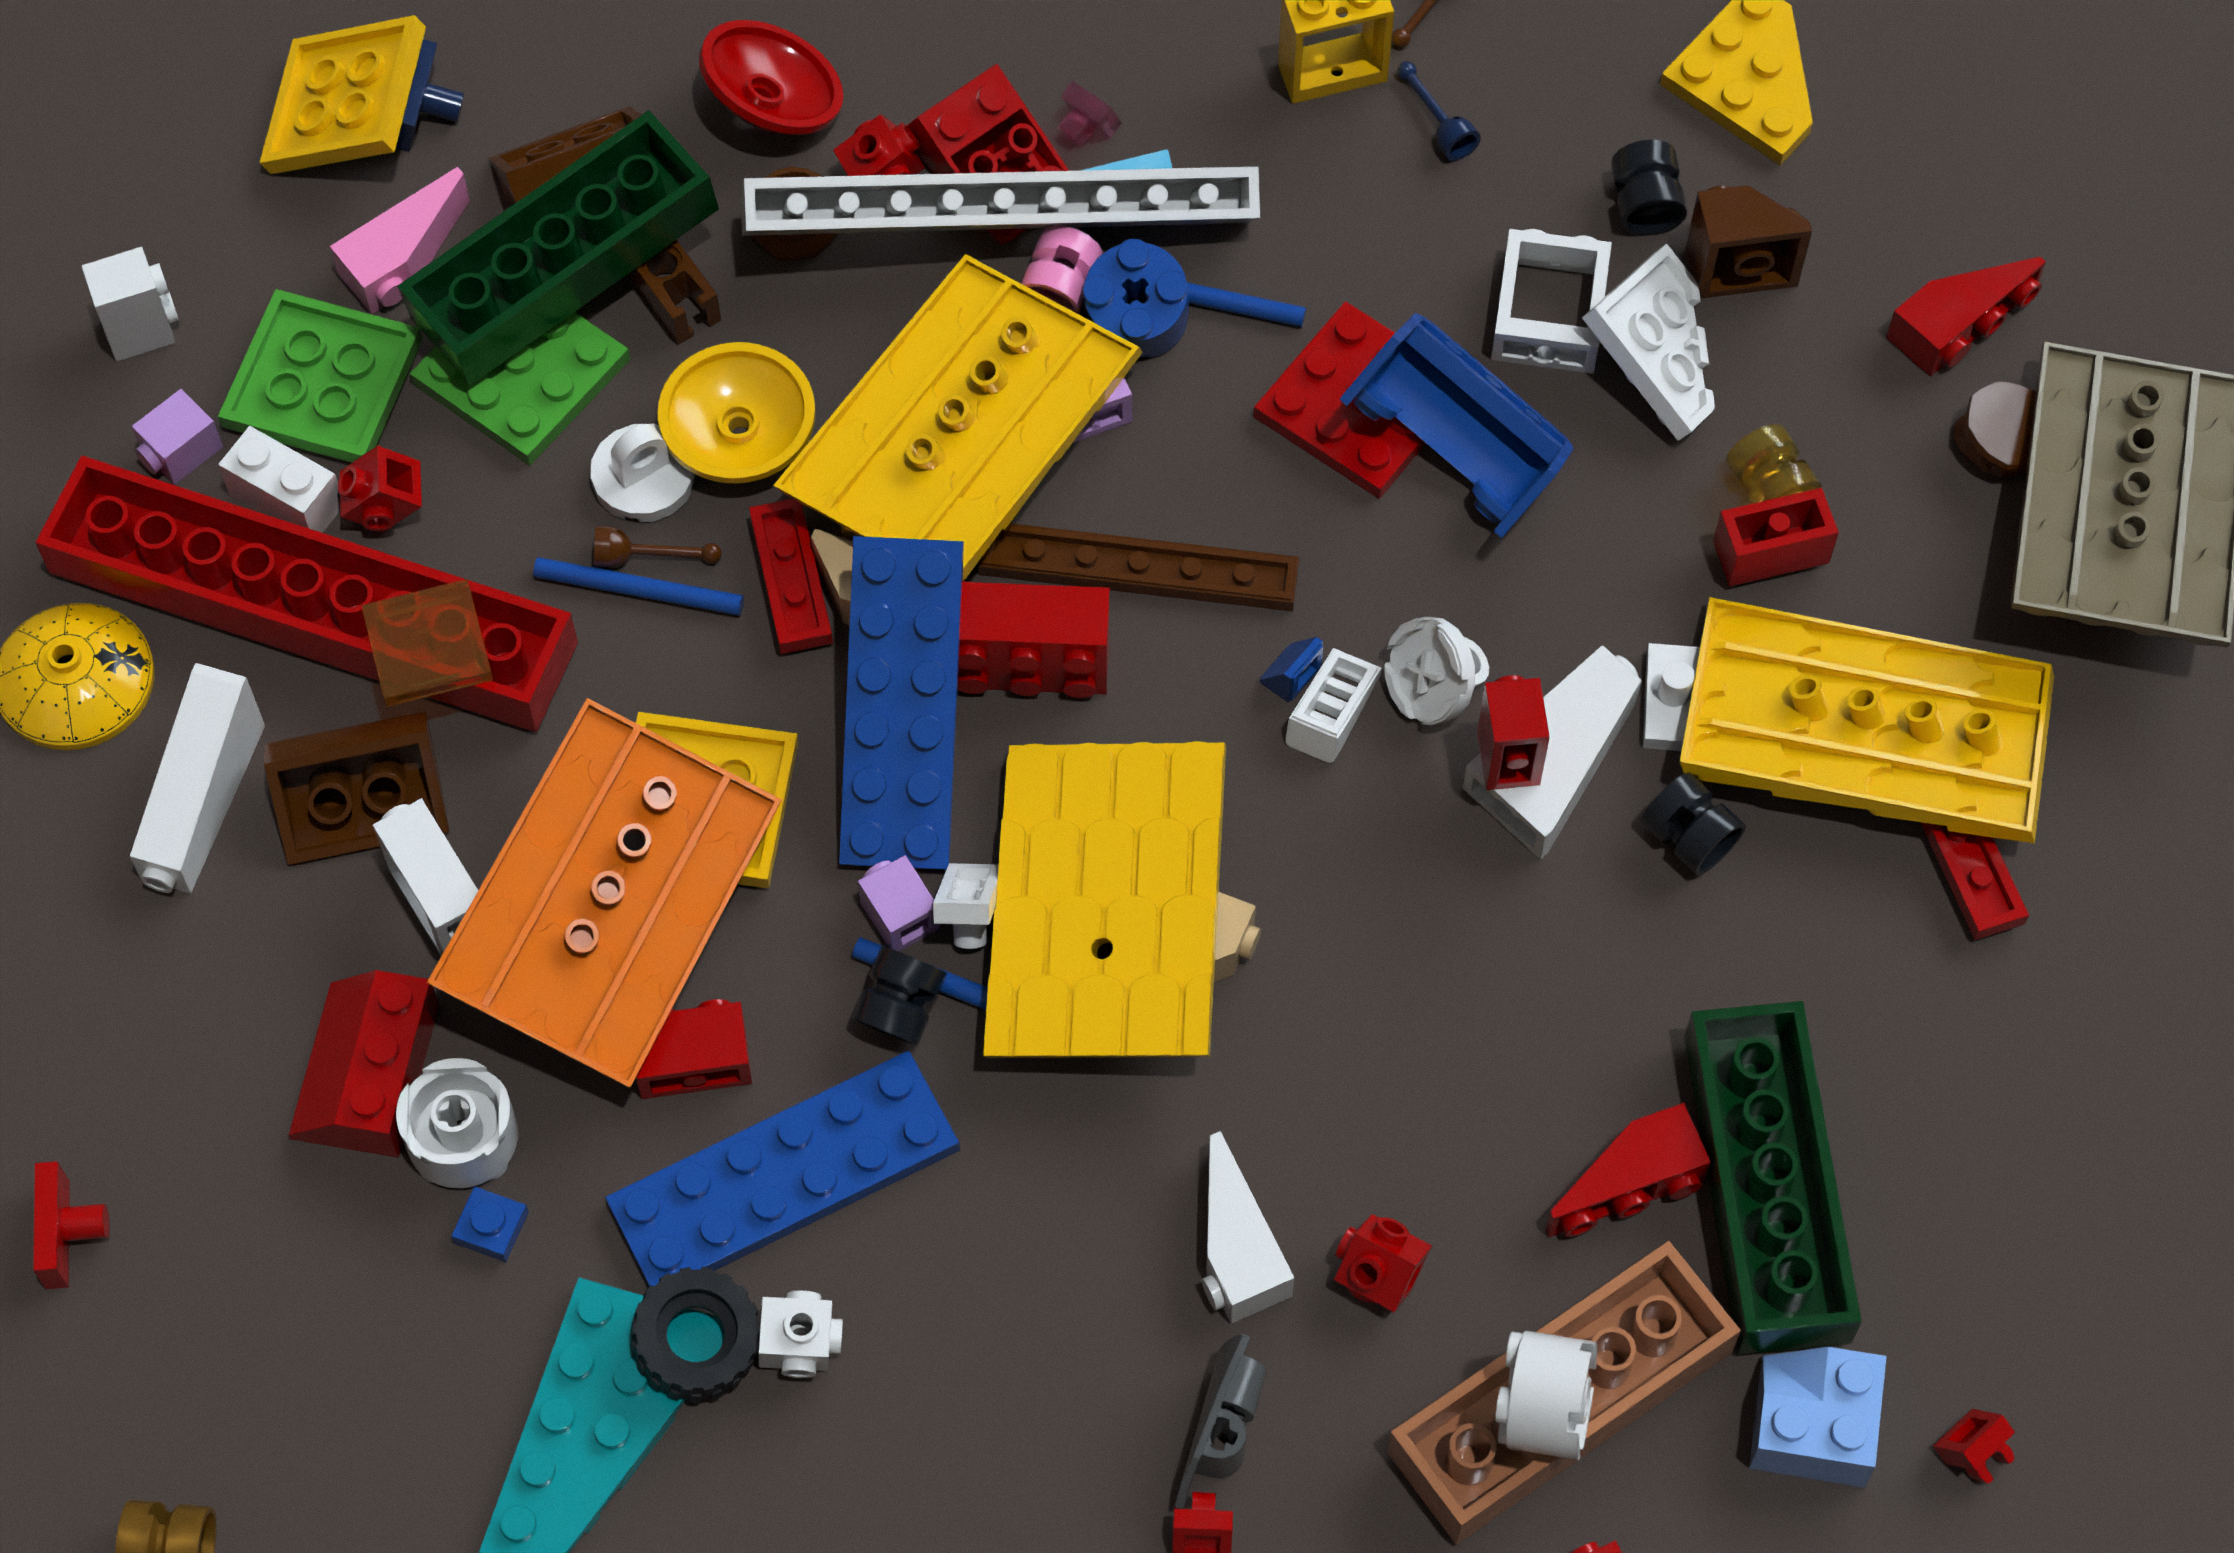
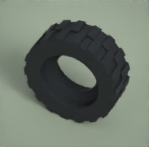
[630,1267,761,1403]

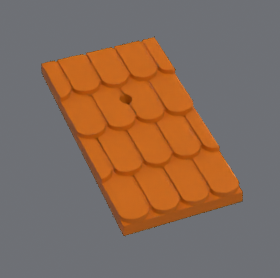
[427,698,782,1088]

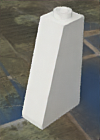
[1463,645,1641,860]
[130,663,265,894]

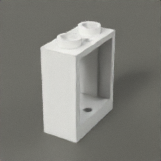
[1491,229,1612,374]
[373,798,478,956]

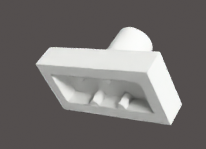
[1643,643,1700,751]
[933,863,999,949]

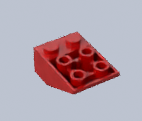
[907,64,1069,246]

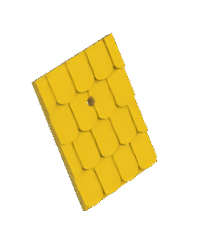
[773,254,1142,581]
[1680,597,2055,844]
[983,741,1226,1058]

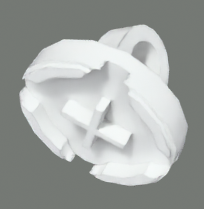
[590,424,695,522]
[1385,616,1489,725]

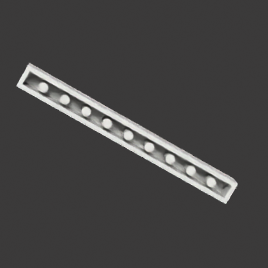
[740,166,1260,236]

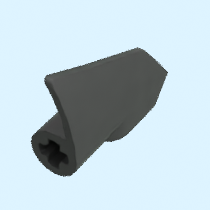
[1175,1334,1267,1509]

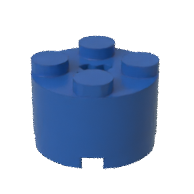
[1083,239,1189,358]

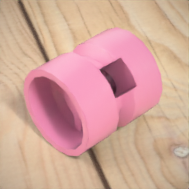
[1020,225,1103,315]

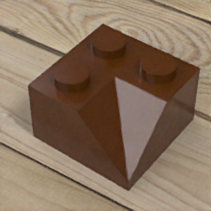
[1686,185,1812,299]

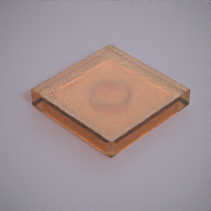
[361,579,493,707]

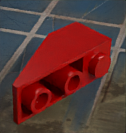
[1886,256,2046,377]
[1545,1103,1711,1238]

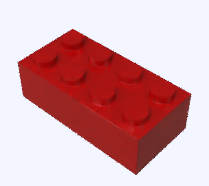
[958,582,1110,698]

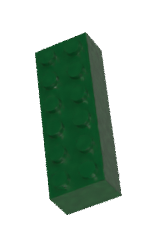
[397,110,719,386]
[1684,1001,1862,1355]

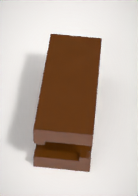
[627,240,721,345]

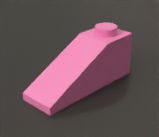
[330,167,470,314]

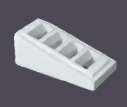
[1285,648,1382,763]

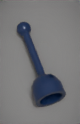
[1397,61,1481,161]

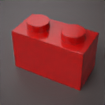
[1713,488,1839,587]
[1477,675,1550,790]
[636,999,753,1099]

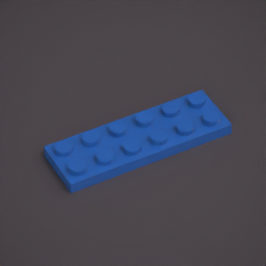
[839,536,964,869]
[605,1050,960,1287]

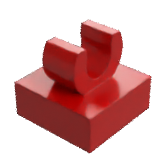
[1933,1409,2015,1484]
[1172,1492,1233,1553]

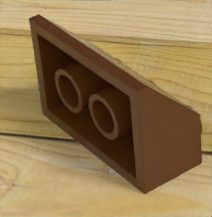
[489,106,641,207]
[264,711,450,865]

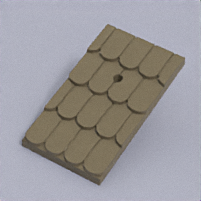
[2010,341,2234,648]

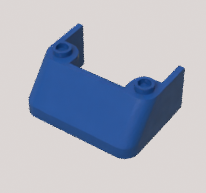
[1339,313,1573,538]

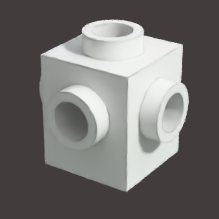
[759,1291,843,1378]

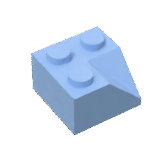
[1749,1347,1886,1488]

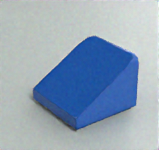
[1260,637,1323,703]

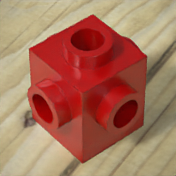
[833,113,925,176]
[338,445,422,532]
[1334,1214,1432,1313]

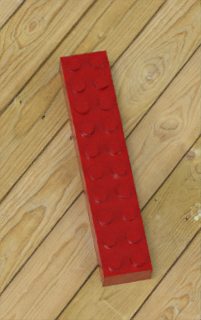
[35,455,578,733]

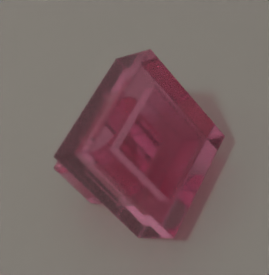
[1059,81,1122,148]

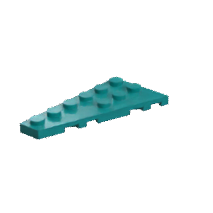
[479,1277,724,1553]

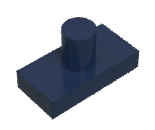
[396,39,464,152]

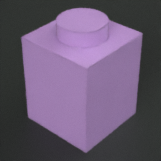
[132,389,223,485]
[858,855,941,952]

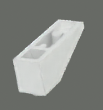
[1201,1131,1294,1324]

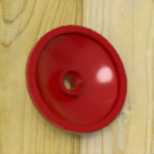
[699,20,843,135]

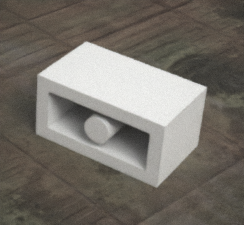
[81,247,179,362]
[218,426,340,533]

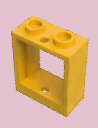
[1278,0,1394,104]

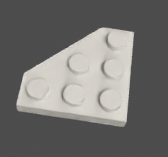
[1582,244,1715,441]

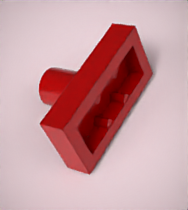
[33,1161,110,1290]

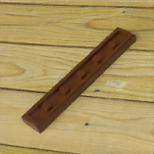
[978,523,1300,612]

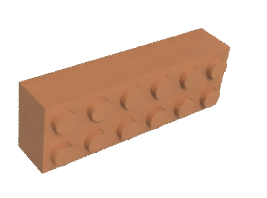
[1387,1241,1741,1545]

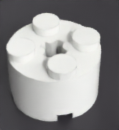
[396,1058,518,1188]
[1496,1331,1597,1460]

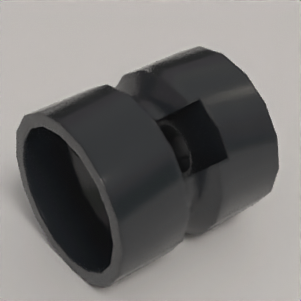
[1611,139,1687,236]
[1641,772,1746,876]
[851,946,947,1046]

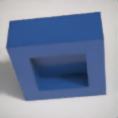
[451,1186,529,1263]

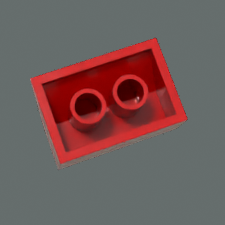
[288,970,440,1158]

